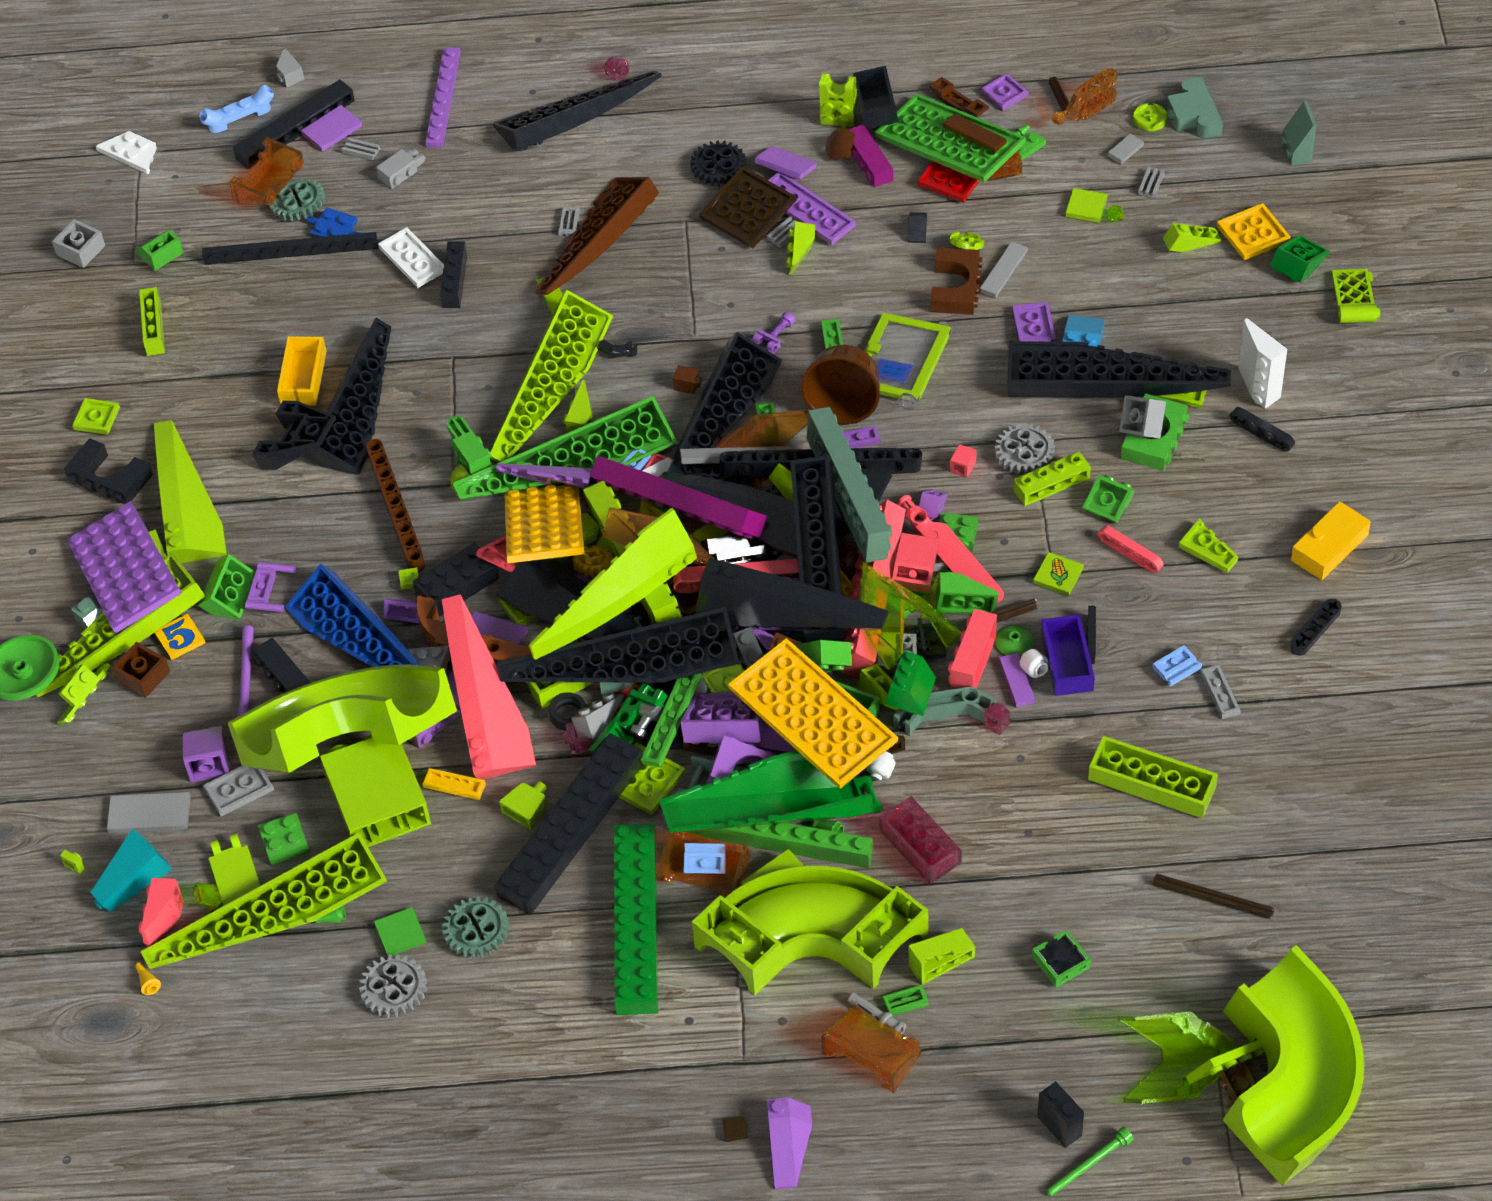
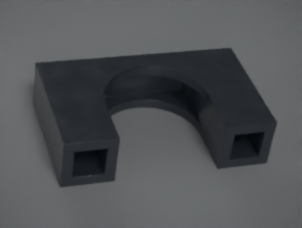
[64,438,153,504]

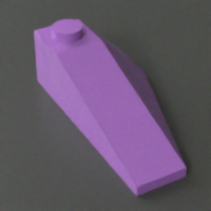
[767,1098,812,1189]

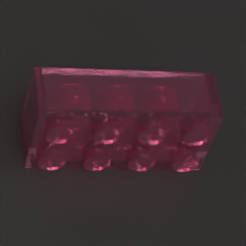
[879,796,962,885]

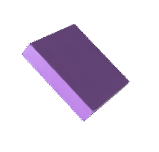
[981,73,1029,111]

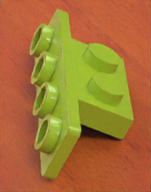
[57,663,111,725]

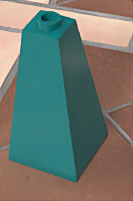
[91,829,173,912]

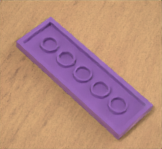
[768,172,856,245]

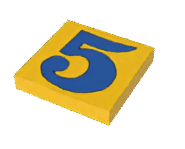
[154,614,205,660]

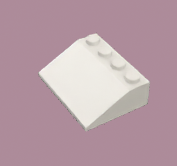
[1238,318,1287,409]

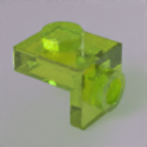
[192,883,222,913]

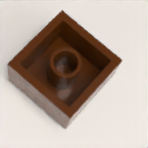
[111,641,170,698]

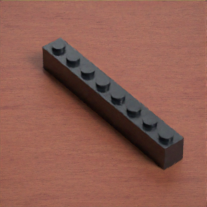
[233,79,355,169]

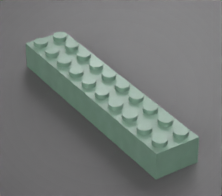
[806,407,892,563]

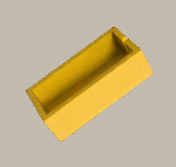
[277,336,327,406]

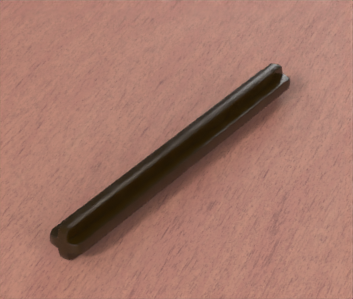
[1153,874,1274,919]

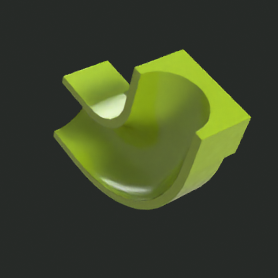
[228,665,457,773]
[692,866,928,995]
[1223,945,1364,1186]

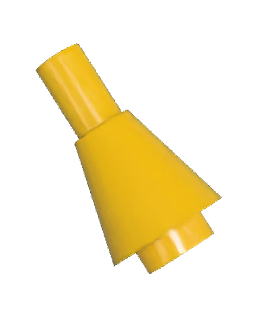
[135,962,161,995]

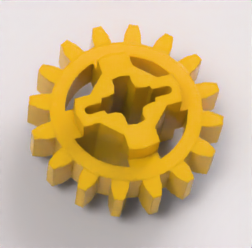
[572,545,614,578]

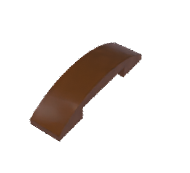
[930,77,989,117]

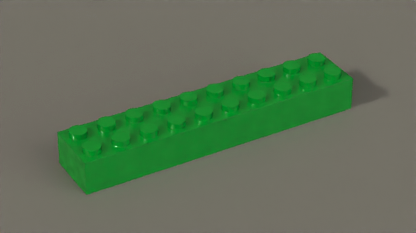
[614,823,659,1015]

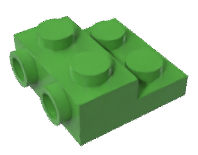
[1082,475,1134,524]
[939,512,979,551]

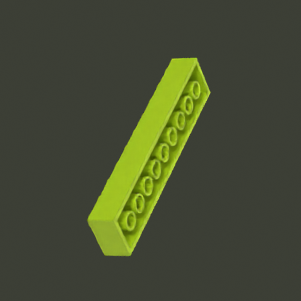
[583,481,682,624]

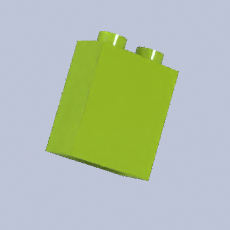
[320,734,431,847]

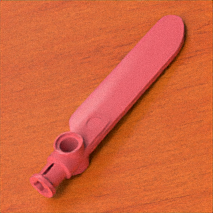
[896,495,1004,603]

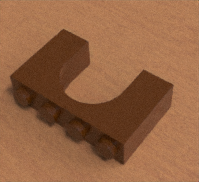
[931,247,983,315]

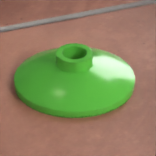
[995,625,1034,658]

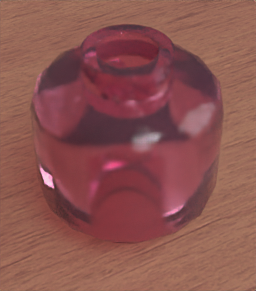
[604,56,629,80]

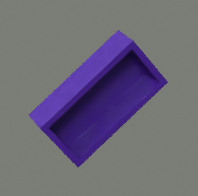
[1041,614,1095,696]

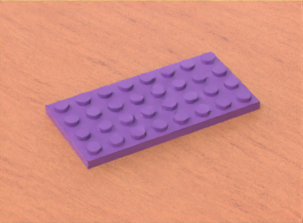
[67,501,182,633]

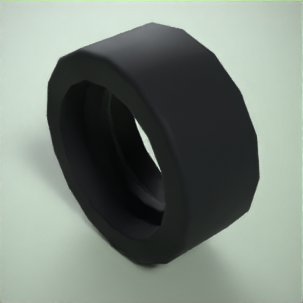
[549,692,586,731]

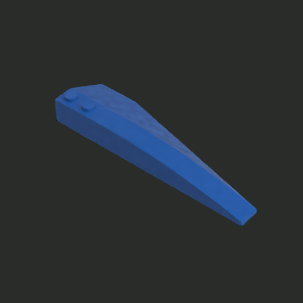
[285,564,420,667]

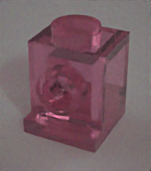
[984,702,1012,735]

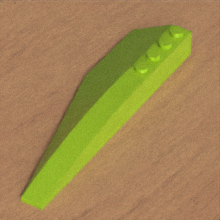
[490,290,613,463]
[140,832,387,969]

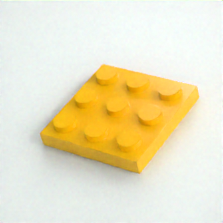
[1217,203,1291,261]

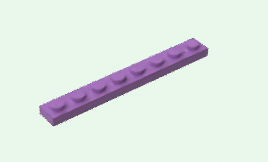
[425,47,461,148]

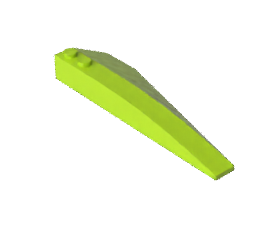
[36,552,206,697]

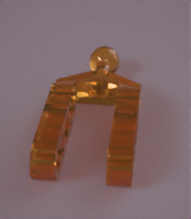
[1052,68,1118,125]

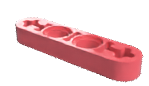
[1098,525,1164,573]

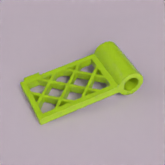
[1331,269,1380,323]

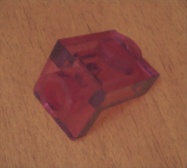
[563,723,590,754]

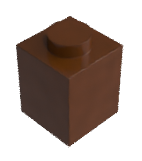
[673,365,702,394]

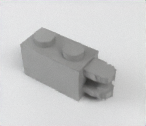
[376,148,426,189]

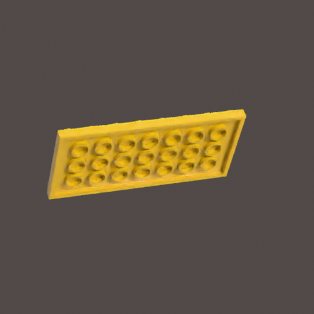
[504,484,585,563]
[728,638,898,789]

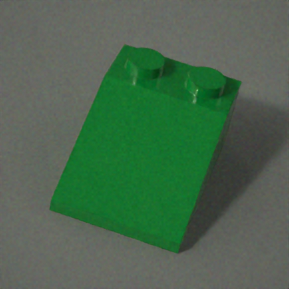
[1270,235,1330,283]

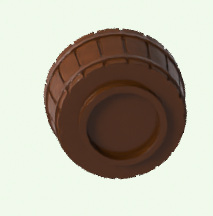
[801,345,880,425]

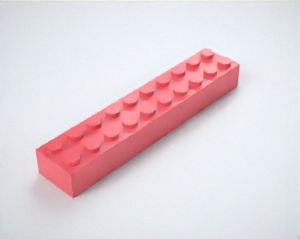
[839,500,906,679]

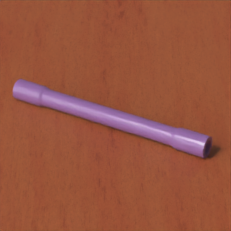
[237,625,254,717]

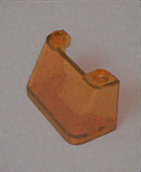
[230,137,304,205]
[656,830,752,897]
[821,1007,921,1093]

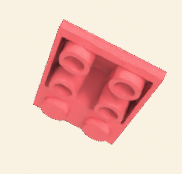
[892,533,939,594]
[139,878,184,948]

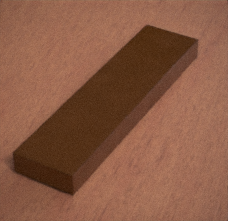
[943,114,1006,153]

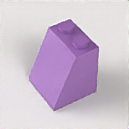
[183,726,230,782]

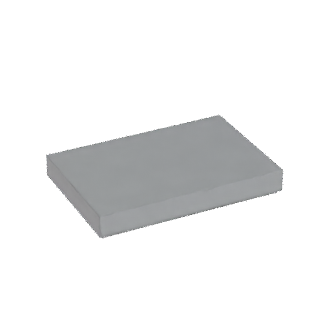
[203,766,274,817]

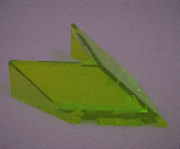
[860,561,962,670]
[1117,1011,1243,1104]

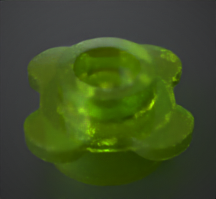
[1106,205,1125,222]

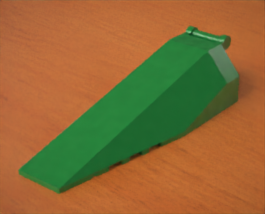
[659,750,883,833]

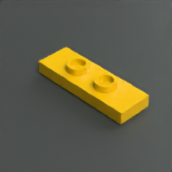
[422,768,486,800]

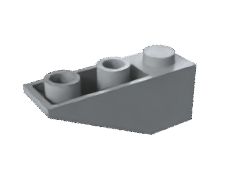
[571,693,623,740]

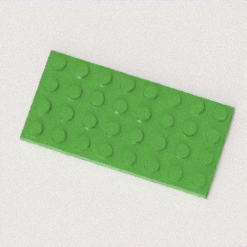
[875,94,1026,182]

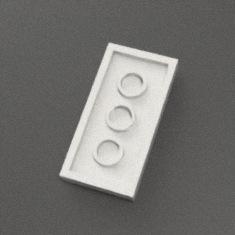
[378,227,444,288]

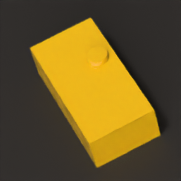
[1291,502,1371,581]

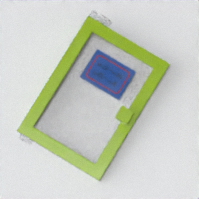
[864,313,951,410]

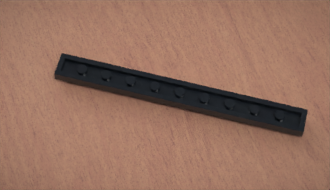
[202,232,379,265]

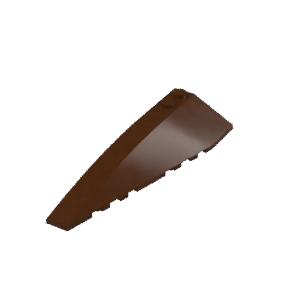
[535,177,659,295]

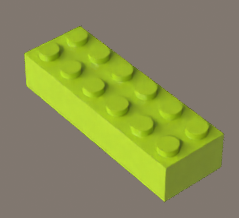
[1088,736,1218,819]

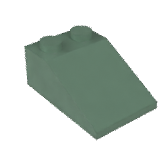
[1280,101,1317,166]

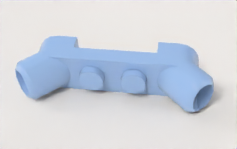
[199,85,274,133]

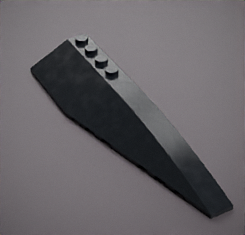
[1007,341,1231,398]
[497,607,739,683]

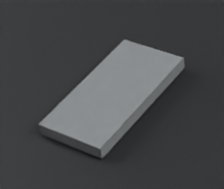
[107,792,191,833]

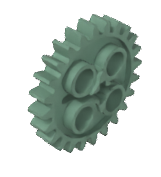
[269,177,325,221]
[442,896,510,959]

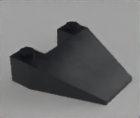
[252,401,336,470]

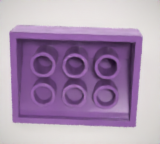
[681,693,767,744]

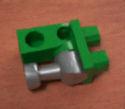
[613,683,667,739]

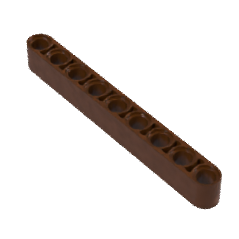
[366,439,425,572]

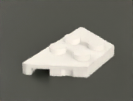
[96,131,157,174]

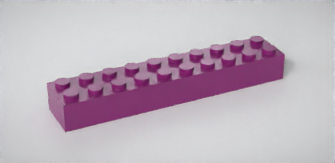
[590,455,767,539]

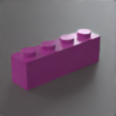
[849,124,893,187]

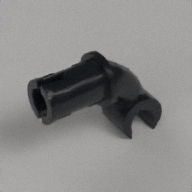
[598,339,638,358]

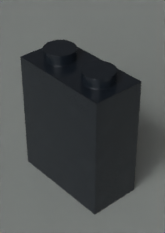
[1038,1081,1084,1148]

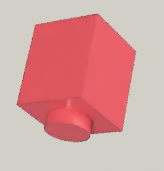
[950,444,976,478]

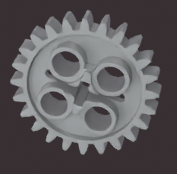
[994,423,1055,475]
[359,954,427,1018]

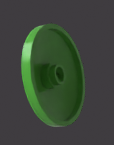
[0,635,60,701]

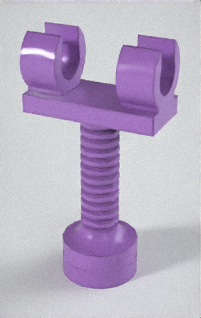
[752,312,795,354]

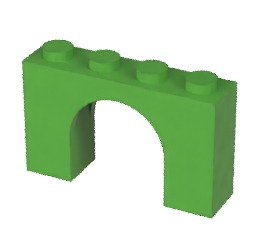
[1121,393,1190,471]

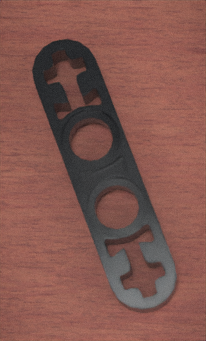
[1229,407,1295,452]
[1290,599,1342,656]

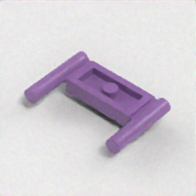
[245,562,296,612]

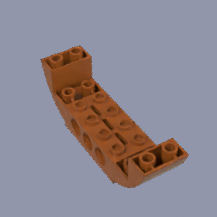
[417,596,542,684]

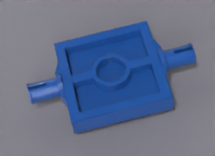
[307,207,361,238]

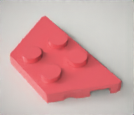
[476,535,519,573]

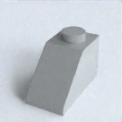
[276,49,304,88]

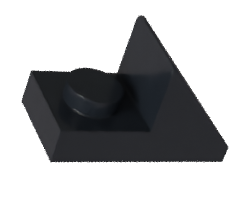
[908,212,927,243]

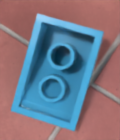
[1063,315,1105,347]

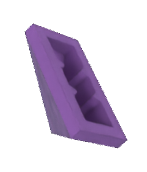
[383,599,420,623]

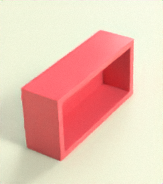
[948,609,997,690]

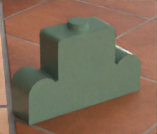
[1167,76,1223,138]

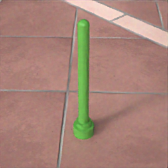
[1047,1126,1134,1196]

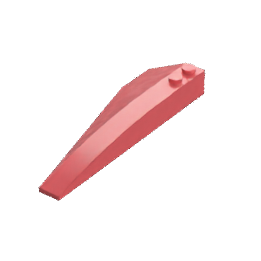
[442,595,536,780]

